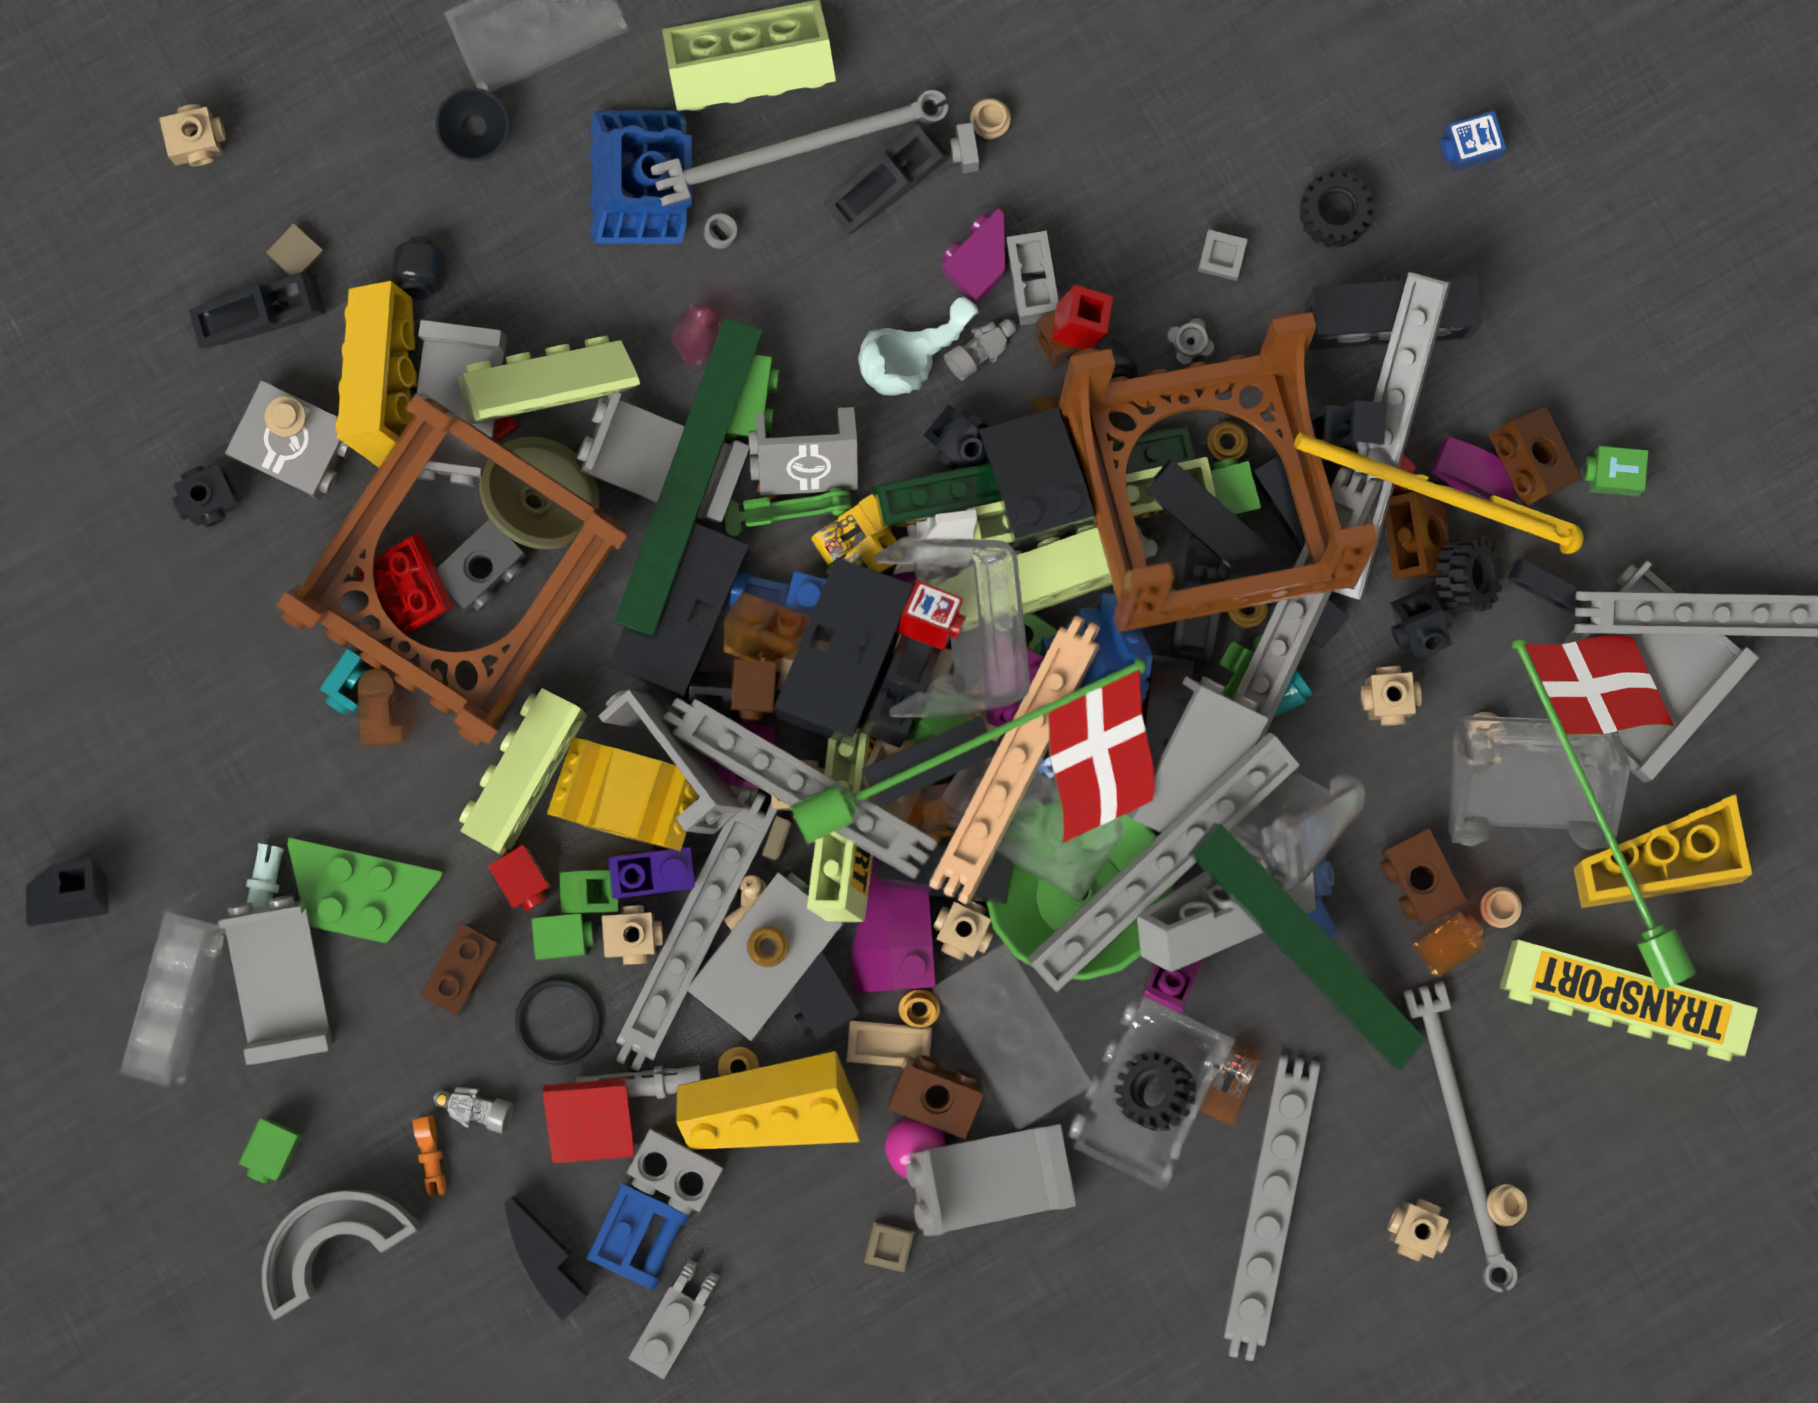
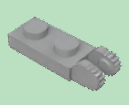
[628,1259,720,1379]

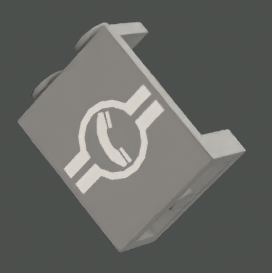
[225,381,352,501]
[748,407,858,496]

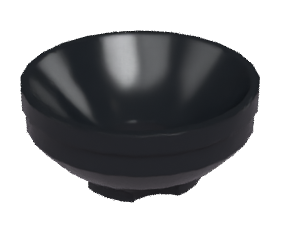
[435,88,510,162]

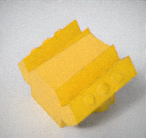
[547,737,698,851]

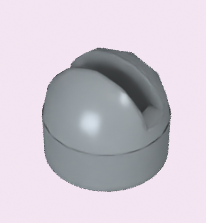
[704,214,737,249]

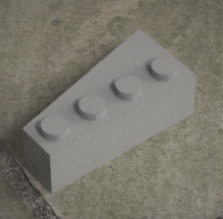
[1137,840,1316,972]

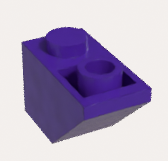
[608,845,695,899]

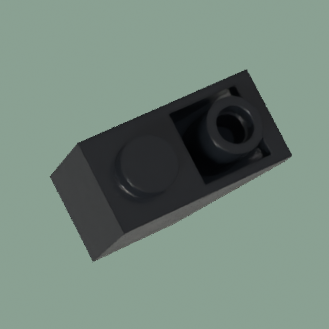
[26,858,109,926]

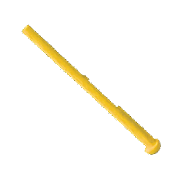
[1294,433,1584,554]

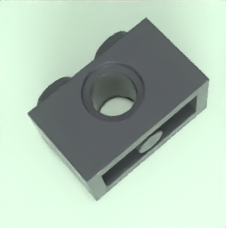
[436,518,527,614]

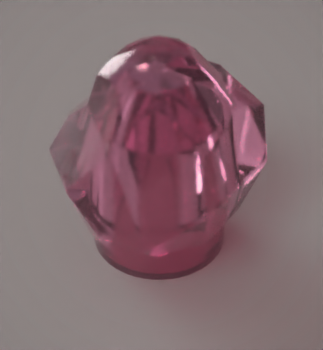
[671,304,720,366]

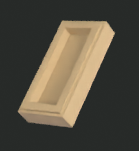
[847,1021,932,1066]

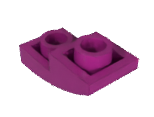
[1431,437,1517,502]

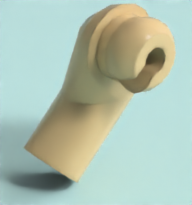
[723,875,767,931]

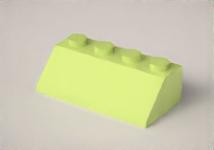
[662,0,836,111]
[457,335,640,424]
[459,688,588,856]

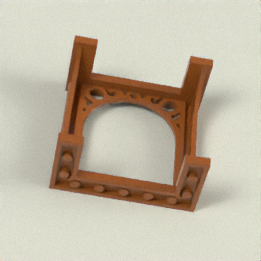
[1058,312,1378,632]
[276,393,630,745]

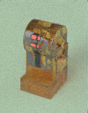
[358,669,406,747]
[1196,1042,1260,1126]

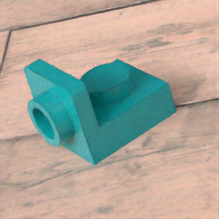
[320,649,366,716]

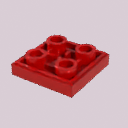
[355,534,454,644]
[543,1078,635,1163]

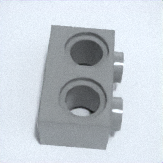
[1006,231,1059,326]
[626,1128,725,1215]

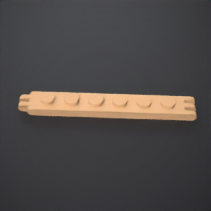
[930,616,1100,904]

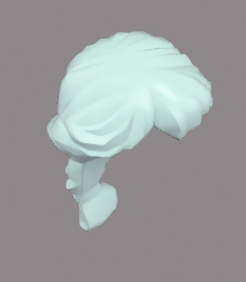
[858,297,979,396]

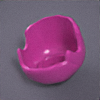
[885,1116,948,1179]

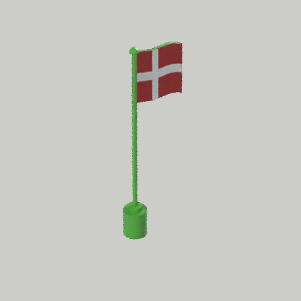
[1512,635,1696,990]
[790,658,1154,844]

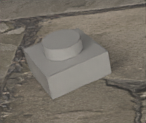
[950,123,979,173]
[1198,229,1248,281]

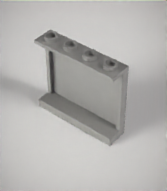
[1534,561,1759,783]

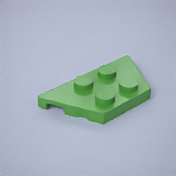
[287,838,444,944]

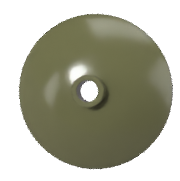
[479,436,599,549]

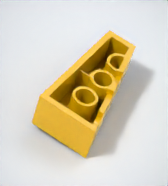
[335,281,417,468]
[1574,794,1752,908]
[676,1051,860,1150]

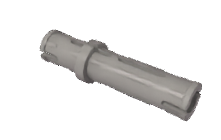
[577,1065,703,1099]

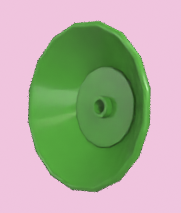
[987,800,1174,980]

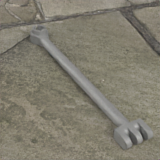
[650,90,948,207]
[1403,981,1518,1292]

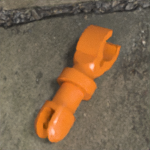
[413,1115,447,1198]

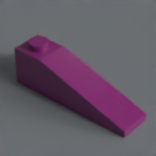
[851,830,935,993]

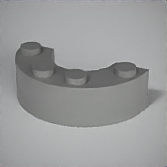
[262,1189,422,1320]

